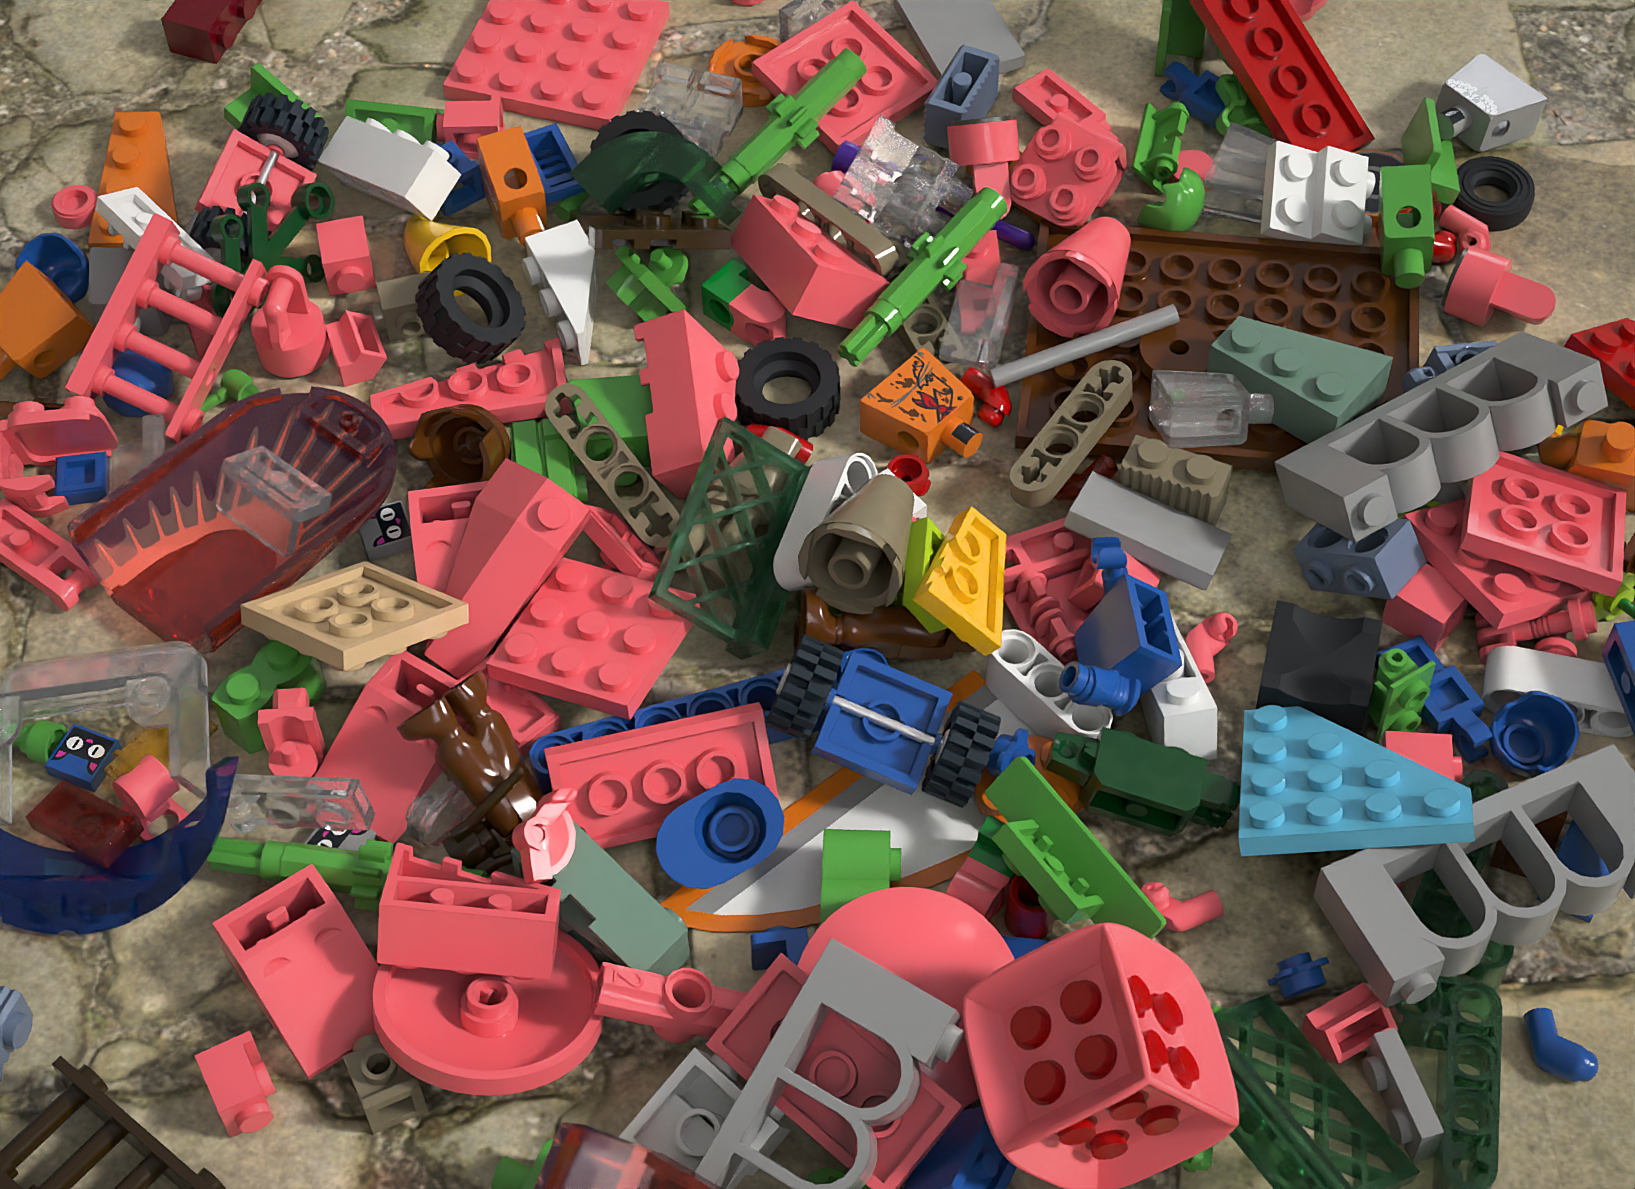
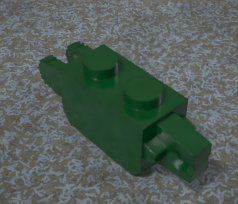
[1046,727,1241,837]

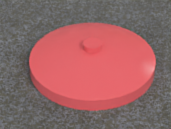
[797,887,1014,1107]
[373,928,605,1096]

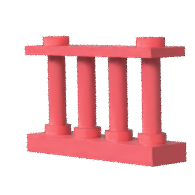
[65,213,270,447]

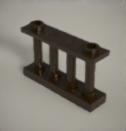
[0,1056,226,1189]

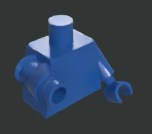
[1059,537,1182,716]

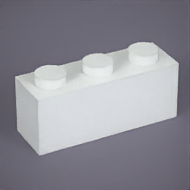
[318,116,461,221]

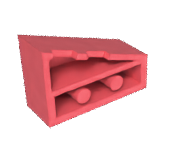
[731,194,891,330]
[634,309,739,499]
[377,842,561,980]

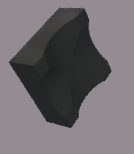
[1256,600,1383,731]

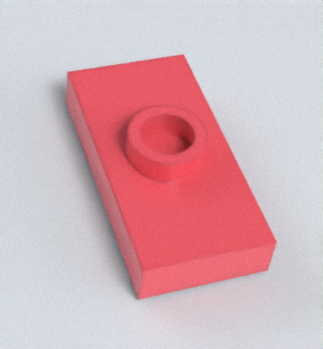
[583,505,672,586]
[457,654,562,757]

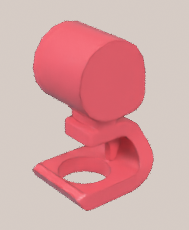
[112,754,196,854]

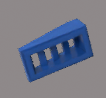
[524,123,589,205]

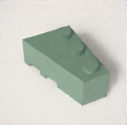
[1205,316,1393,444]
[511,820,690,976]

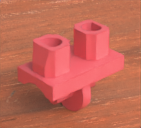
[258,688,328,785]

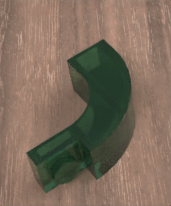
[569,131,741,226]

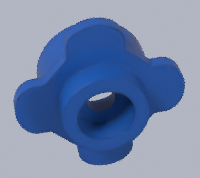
[987,728,1036,777]
[1267,952,1329,999]

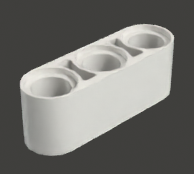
[773,453,878,591]
[985,629,1113,740]
[1482,646,1633,738]

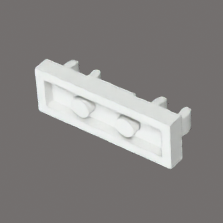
[95,187,215,302]

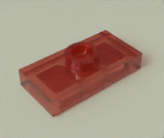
[25,779,144,868]

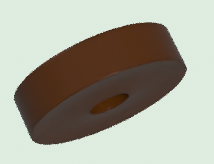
[1138,318,1216,390]

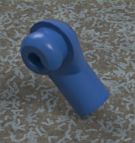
[1523,1008,1599,1082]

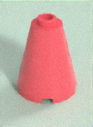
[1023,217,1131,338]

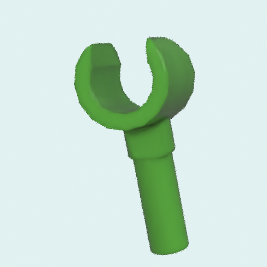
[200,369,259,413]

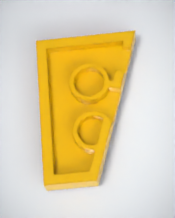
[912,506,1006,657]

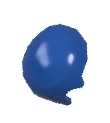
[15,233,89,304]
[102,350,174,417]
[1489,691,1580,778]

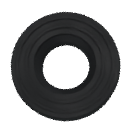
[1453,156,1535,231]

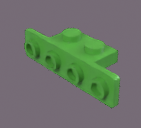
[985,756,1166,939]

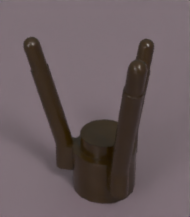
[442,767,586,877]

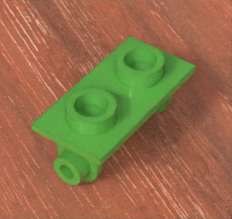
[1130,102,1189,196]
[1367,648,1436,745]

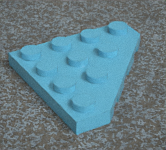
[1238,705,1475,857]

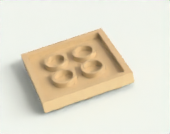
[240,561,469,672]

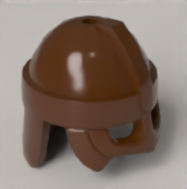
[407,404,511,490]

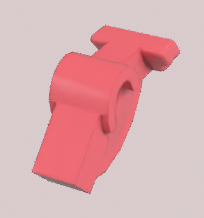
[512,788,578,884]

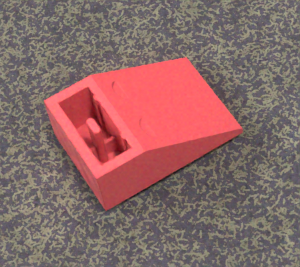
[408,481,527,647]
[306,651,468,844]
[212,864,379,1080]

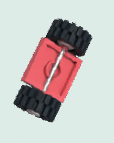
[189,92,329,270]

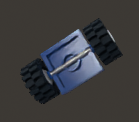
[765,634,1001,808]

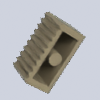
[1119,434,1233,526]

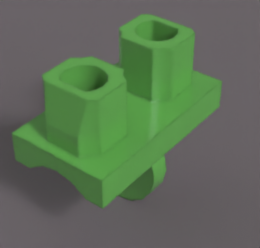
[605,246,690,322]

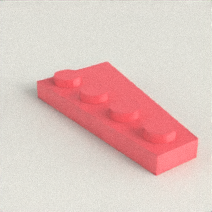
[370,337,571,439]

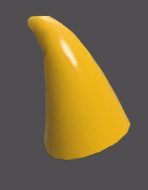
[403,214,491,297]

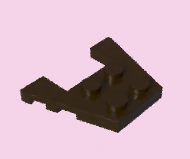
[569,209,731,249]

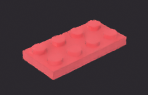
[544,702,779,849]
[705,953,965,1189]

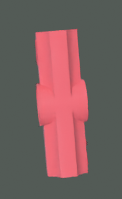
[591,962,747,1043]

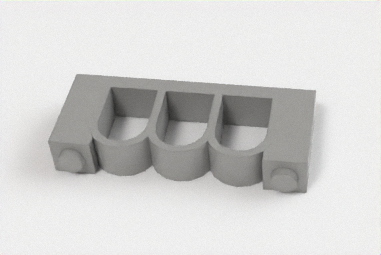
[1274,331,1608,542]
[1313,744,1635,1008]
[685,938,964,1189]

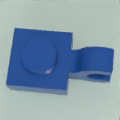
[1159,61,1225,128]
[1421,665,1493,764]

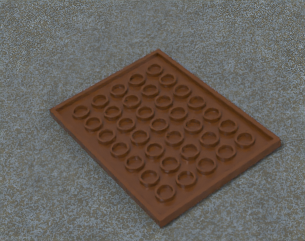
[1015,219,1419,472]

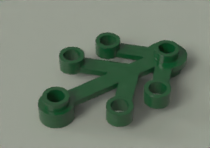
[210,182,335,318]

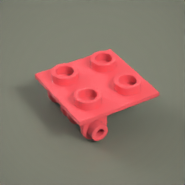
[1003,568,1100,666]

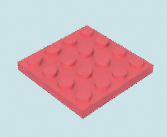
[443,0,670,130]

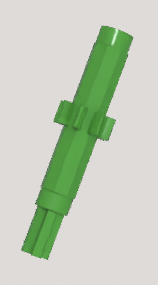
[687,48,867,217]
[837,187,1008,367]
[207,836,487,911]

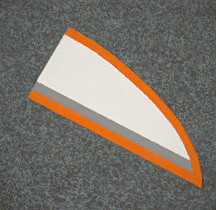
[660,669,1084,932]

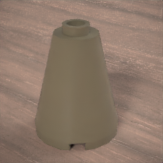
[798,474,915,614]

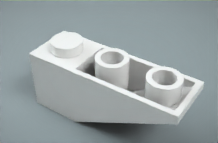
[522,220,599,366]
[1139,615,1217,760]

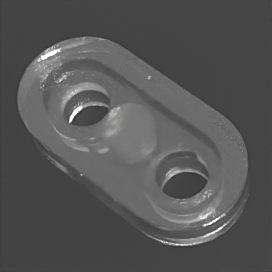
[406,771,475,848]

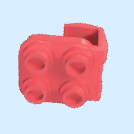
[1009,112,1127,228]
[0,396,118,518]

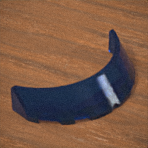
[0,756,239,934]

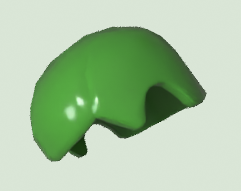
[1137,167,1205,231]

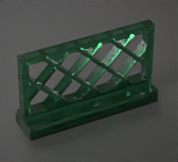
[648,416,813,660]
[1214,994,1420,1189]

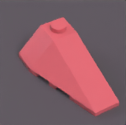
[424,458,591,679]

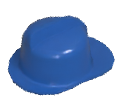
[656,778,784,889]

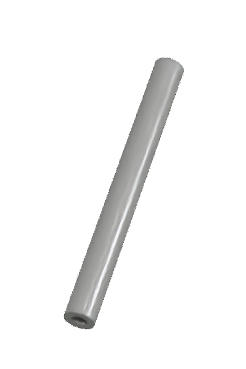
[989,304,1180,388]

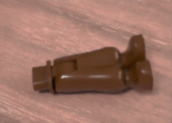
[793,586,976,661]
[397,670,544,847]

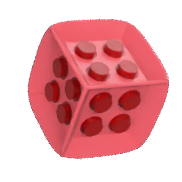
[962,923,1239,1189]

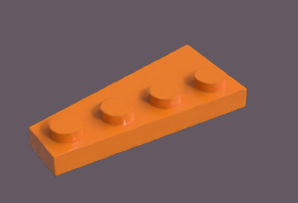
[87,111,179,249]

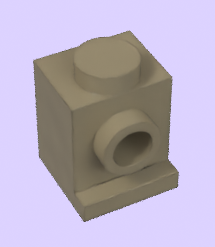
[371,271,432,342]
[343,1033,428,1135]

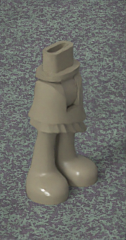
[654,426,802,600]

